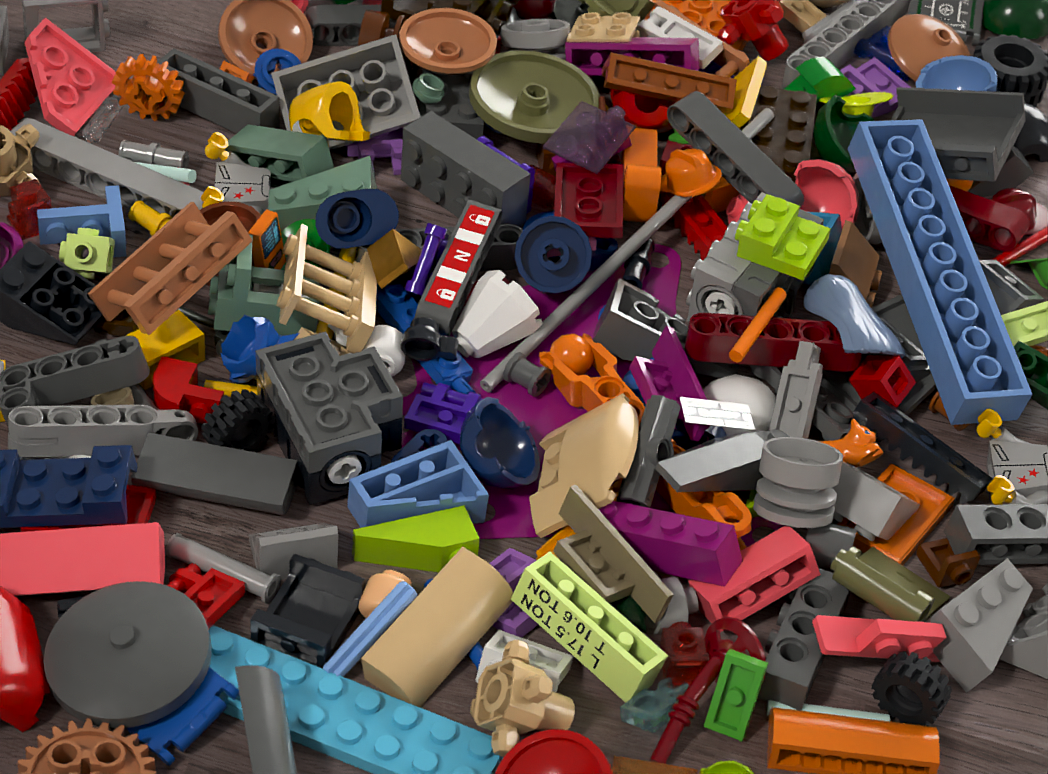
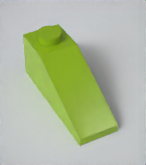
[352,505,480,573]

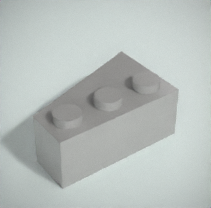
[926,558,1033,693]

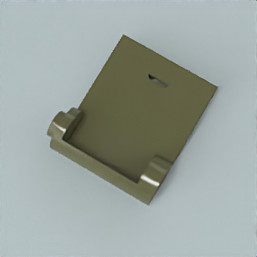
[830,546,951,622]

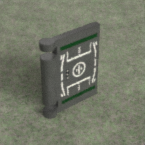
[908,0,984,46]

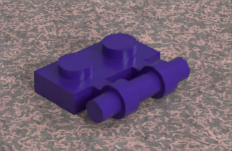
[404,382,482,444]

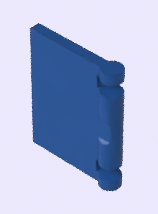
[125,667,240,766]

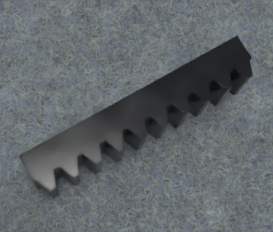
[853,392,993,505]

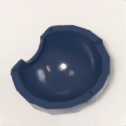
[460,397,540,490]

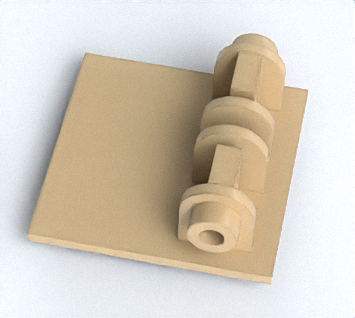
[566,12,640,42]

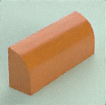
[767,707,940,774]

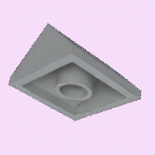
[248,523,338,580]

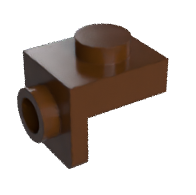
[916,538,981,588]

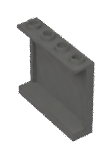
[890,87,1026,182]

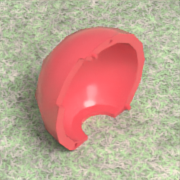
[794,159,859,229]

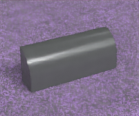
[131,433,297,515]
[235,665,298,774]

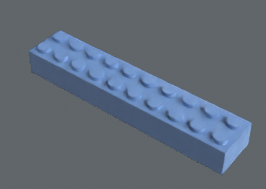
[848,119,1033,425]

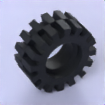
[201,389,275,452]

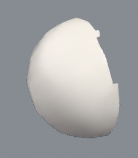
[703,374,776,436]

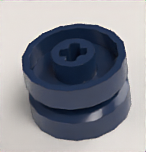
[515,216,592,294]

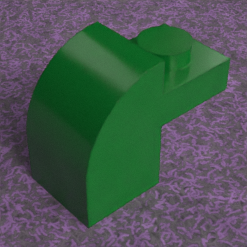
[784,57,856,104]

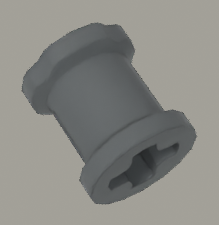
[503,352,551,397]

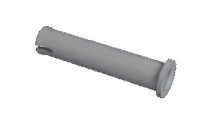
[165,533,281,604]

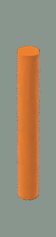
[729,287,787,363]

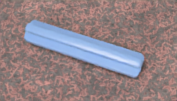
[323,581,417,677]

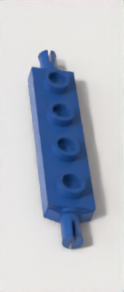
[376,283,476,394]

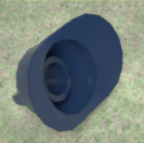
[315,188,399,248]

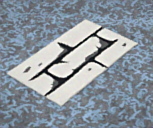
[680,397,755,430]

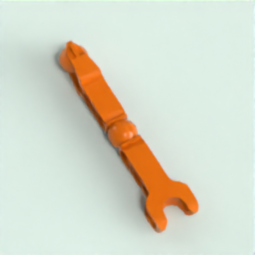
[539,333,752,551]

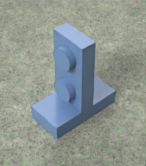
[37,185,127,258]

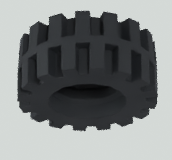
[871,651,952,726]

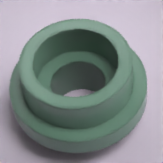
[412,73,444,104]

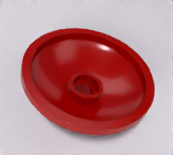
[495,729,613,774]

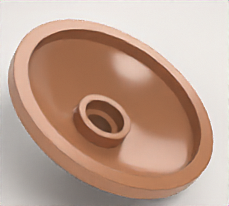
[218,0,313,80]
[399,8,497,75]
[888,14,970,81]

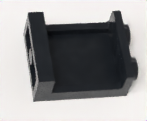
[250,554,365,669]

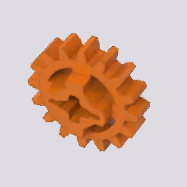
[112,54,185,121]

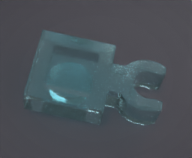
[620,677,689,733]

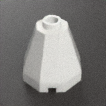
[452,270,543,358]

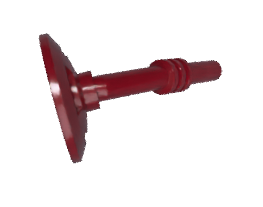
[649,617,766,767]

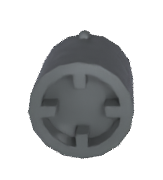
[806,523,857,573]

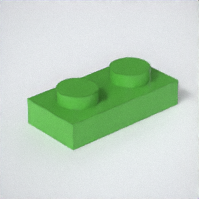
[704,649,768,741]

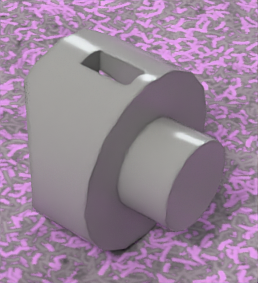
[653,577,698,635]

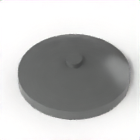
[44,581,212,728]

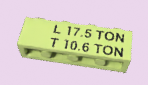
[511,552,668,704]

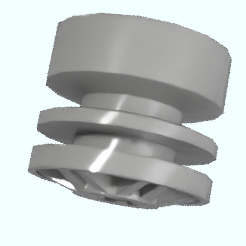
[753,437,843,528]

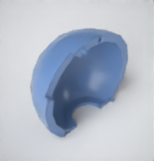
[916,55,997,92]

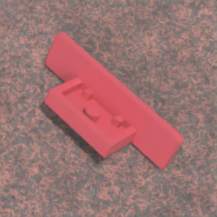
[812,615,947,662]

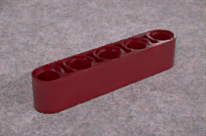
[949,185,1030,252]
[685,313,863,372]

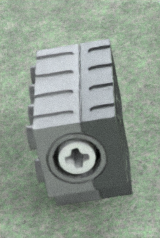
[686,192,824,322]

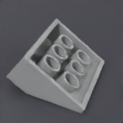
[271,34,421,150]

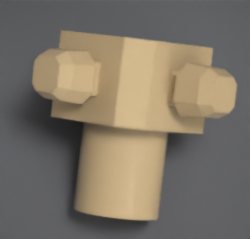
[0,124,41,198]
[470,640,575,757]

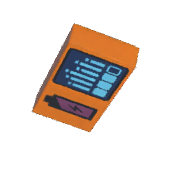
[248,209,286,270]

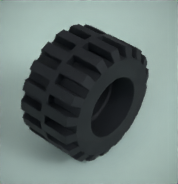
[973,35,1048,107]

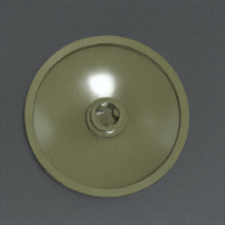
[469,50,599,144]

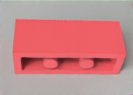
[688,525,821,632]

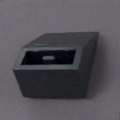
[0,241,103,345]

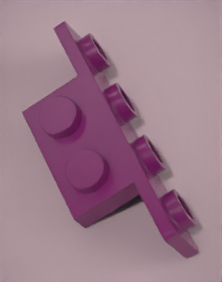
[629,326,710,442]

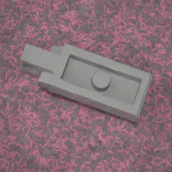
[769,341,823,439]

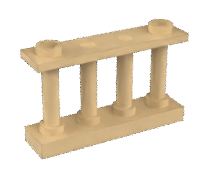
[276,224,377,353]

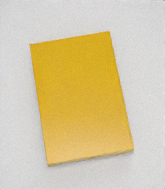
[722,56,767,129]

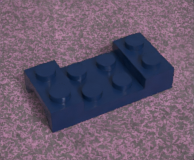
[0,445,138,528]

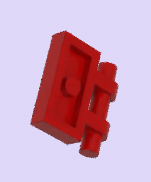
[166,563,245,629]

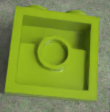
[735,194,831,281]

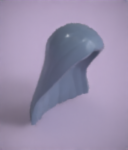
[804,274,905,358]

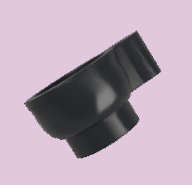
[401,317,459,361]

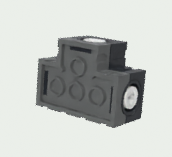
[255,332,403,505]

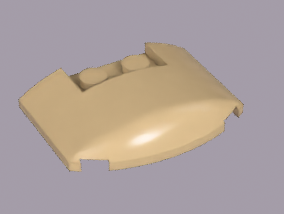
[529,393,639,538]

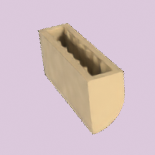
[361,547,513,707]

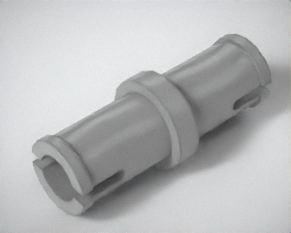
[118,140,189,169]

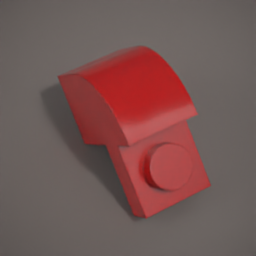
[153,356,224,424]

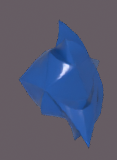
[220,314,300,383]

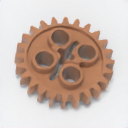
[17,719,156,774]

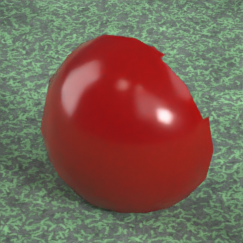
[610,89,676,134]

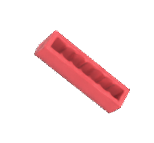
[0,522,165,596]

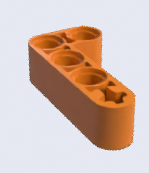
[621,127,661,223]

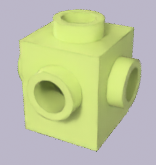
[59,228,115,279]

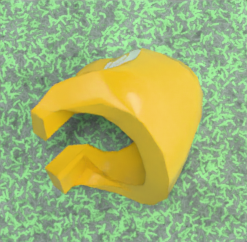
[289,81,370,141]

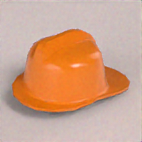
[660,148,722,197]

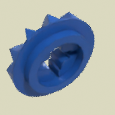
[253,49,302,95]

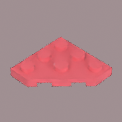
[24,17,116,136]

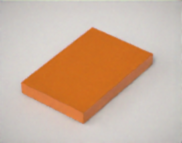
[837,463,955,566]

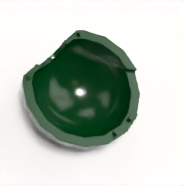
[981,0,1048,39]
[813,95,875,174]

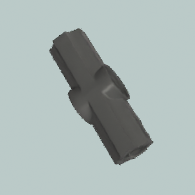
[616,395,681,508]

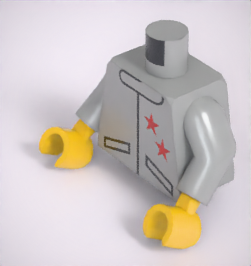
[201,132,276,215]
[977,409,1048,505]

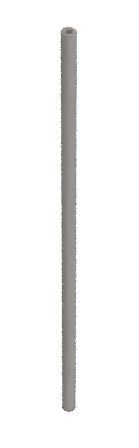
[480,108,774,392]

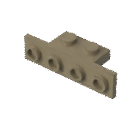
[553,485,674,623]

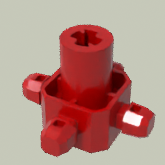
[718,0,789,61]

